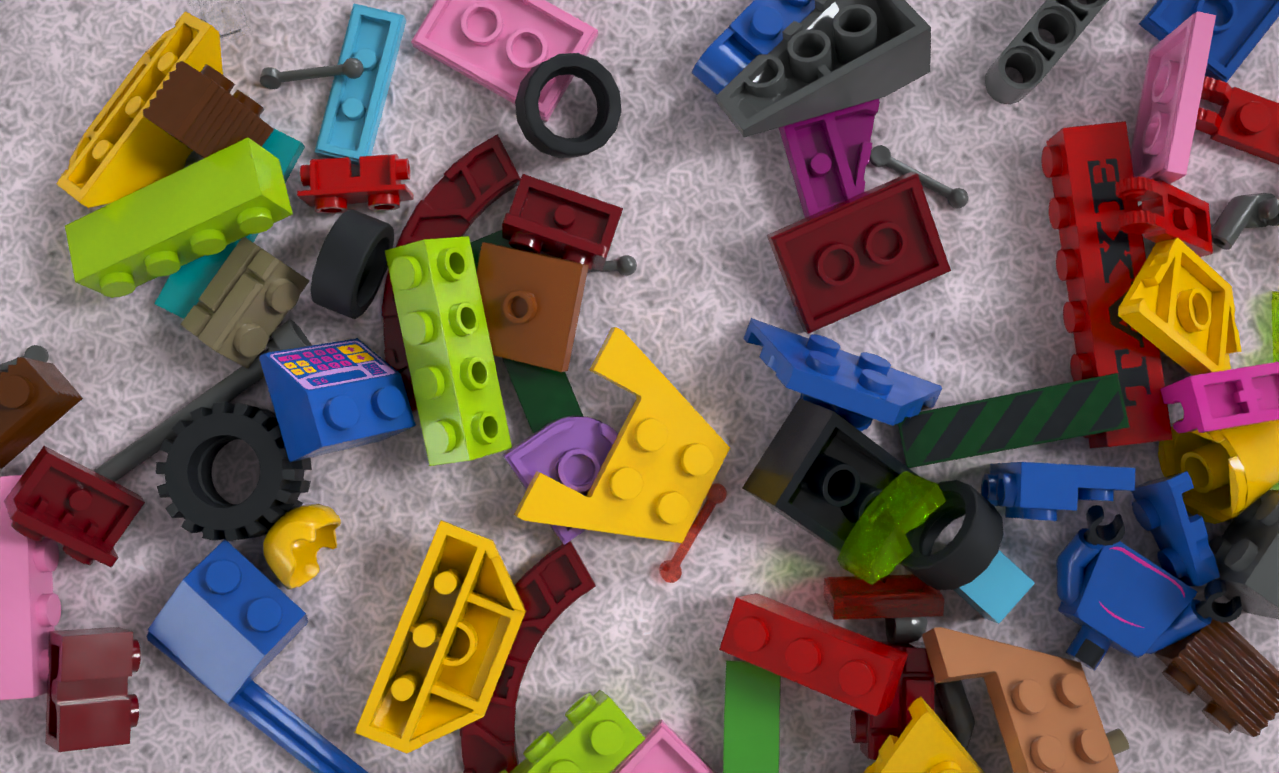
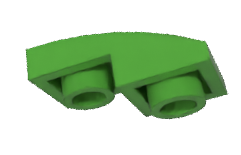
[723,661,781,773]

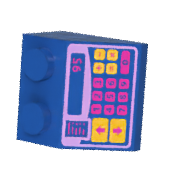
[259,338,416,462]

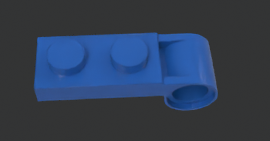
[692,0,815,95]

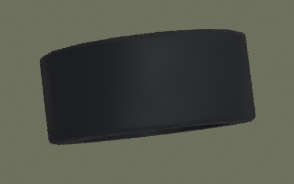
[515,53,622,158]
[311,209,394,319]
[894,480,1004,590]

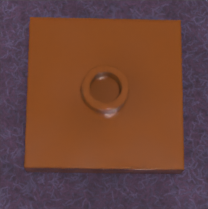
[477,242,589,372]

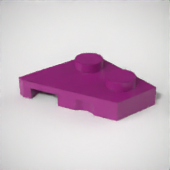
[779,99,880,218]

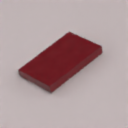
[767,172,951,334]

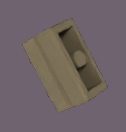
[180,237,310,368]

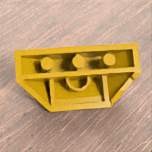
[56,11,223,208]
[354,520,526,754]

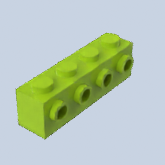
[65,137,293,298]
[385,236,512,466]
[500,690,646,773]

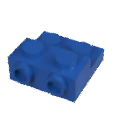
[981,462,1135,521]

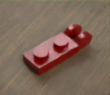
[1195,76,1279,165]
[1115,176,1213,257]

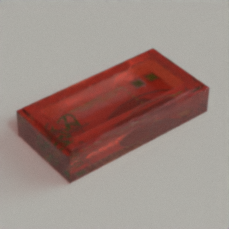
[824,574,944,620]

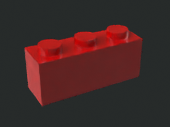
[719,593,908,716]

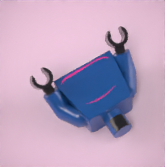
[1056,505,1242,671]

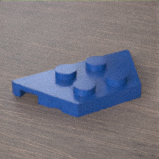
[744,318,942,426]

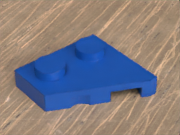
[1131,471,1220,586]

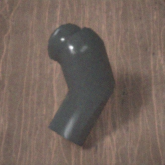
[1211,193,1279,250]
[935,680,975,751]

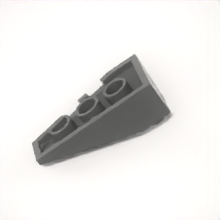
[716,0,931,137]

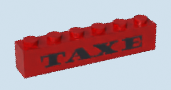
[1041,121,1173,449]

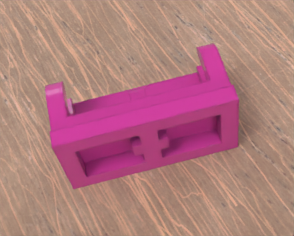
[1160,362,1279,433]

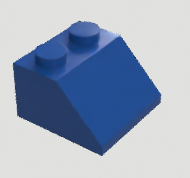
[148,539,308,705]

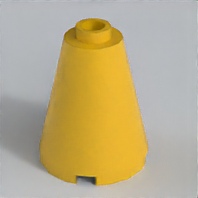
[1158,418,1279,524]

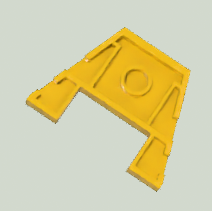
[514,327,730,543]

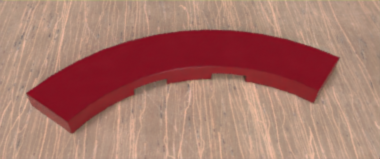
[382,134,521,413]
[460,541,596,773]

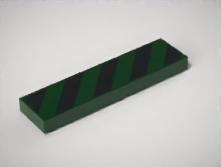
[898,373,1130,468]

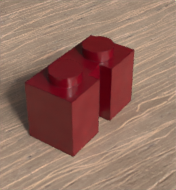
[45,627,141,752]

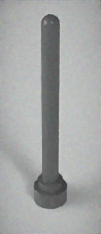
[94,320,312,482]

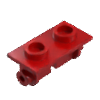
[297,154,414,214]

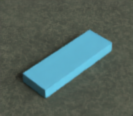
[315,4,407,166]

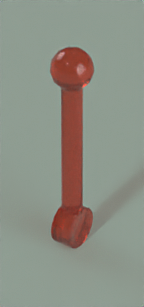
[659,483,727,583]

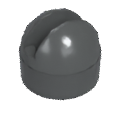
[885,600,928,644]

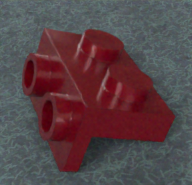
[502,174,623,273]
[4,446,145,567]

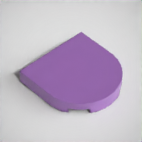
[503,416,618,545]

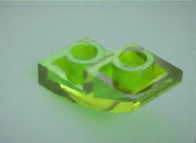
[837,471,946,585]

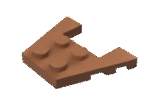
[922,627,1119,773]

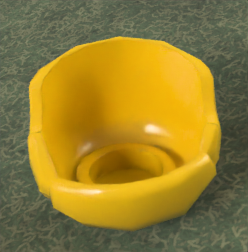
[263,504,341,590]

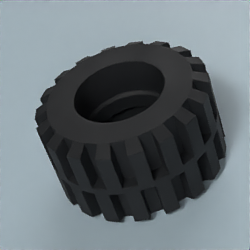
[156,402,312,541]

